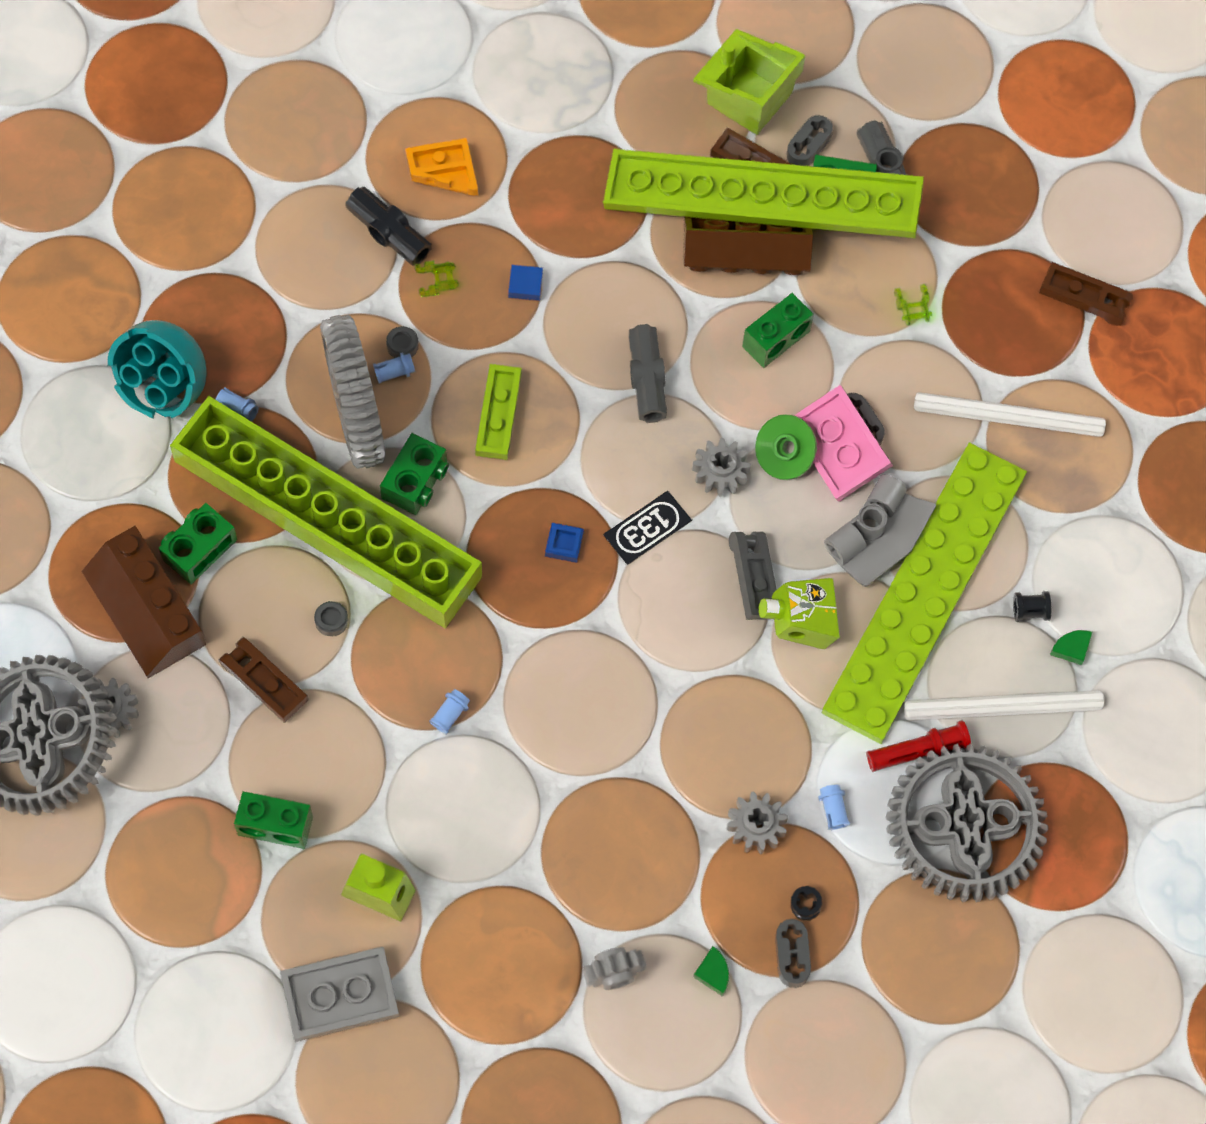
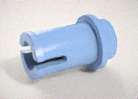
[373,352,416,384]
[215,387,259,422]
[429,689,470,734]
[818,784,850,830]

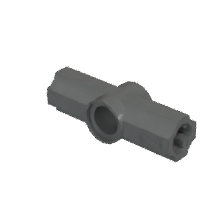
[857,120,907,175]
[629,324,667,423]

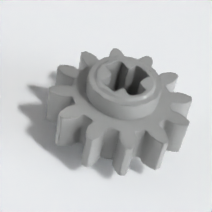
[692,438,751,497]
[77,678,139,738]
[726,792,788,854]
[582,947,647,990]

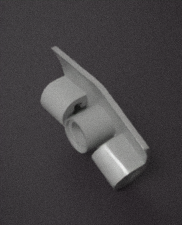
[824,475,936,587]

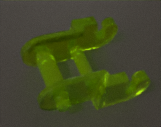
[414,261,459,297]
[894,284,932,325]

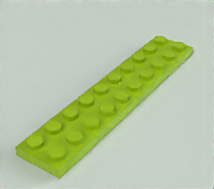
[603,149,924,238]
[821,442,1027,744]

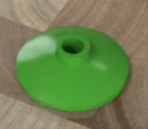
[755,415,817,480]

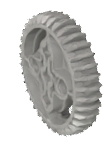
[320,315,386,469]
[0,655,118,815]
[886,743,1048,903]

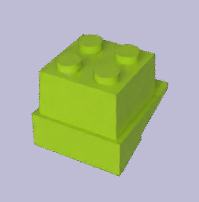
[693,29,806,135]

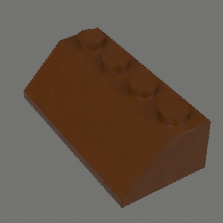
[683,217,813,275]
[82,526,206,678]

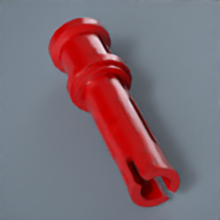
[866,720,971,772]

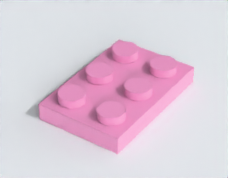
[794,385,893,502]

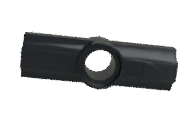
[345,186,432,266]

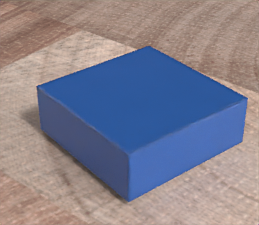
[508,265,543,301]
[545,523,584,563]

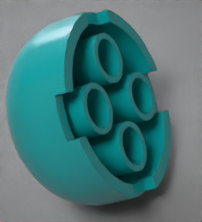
[108,320,207,419]

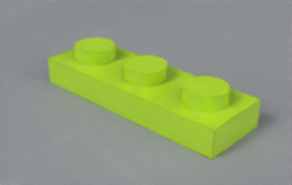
[475,364,522,460]

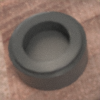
[386,326,419,358]
[314,601,348,636]

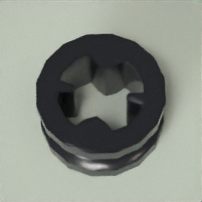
[791,886,822,920]

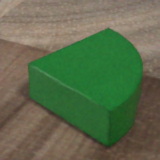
[1050,630,1092,665]
[693,946,729,996]

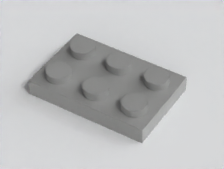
[280,946,399,1042]

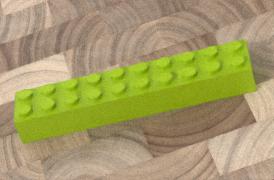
[170,396,482,629]

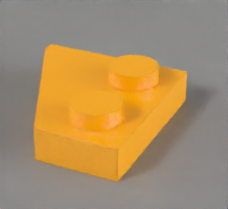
[405,138,478,196]

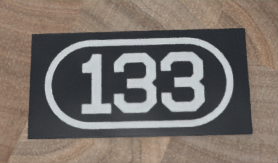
[603,490,692,565]

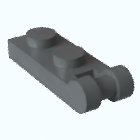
[729,531,777,620]

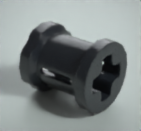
[1013,591,1052,622]

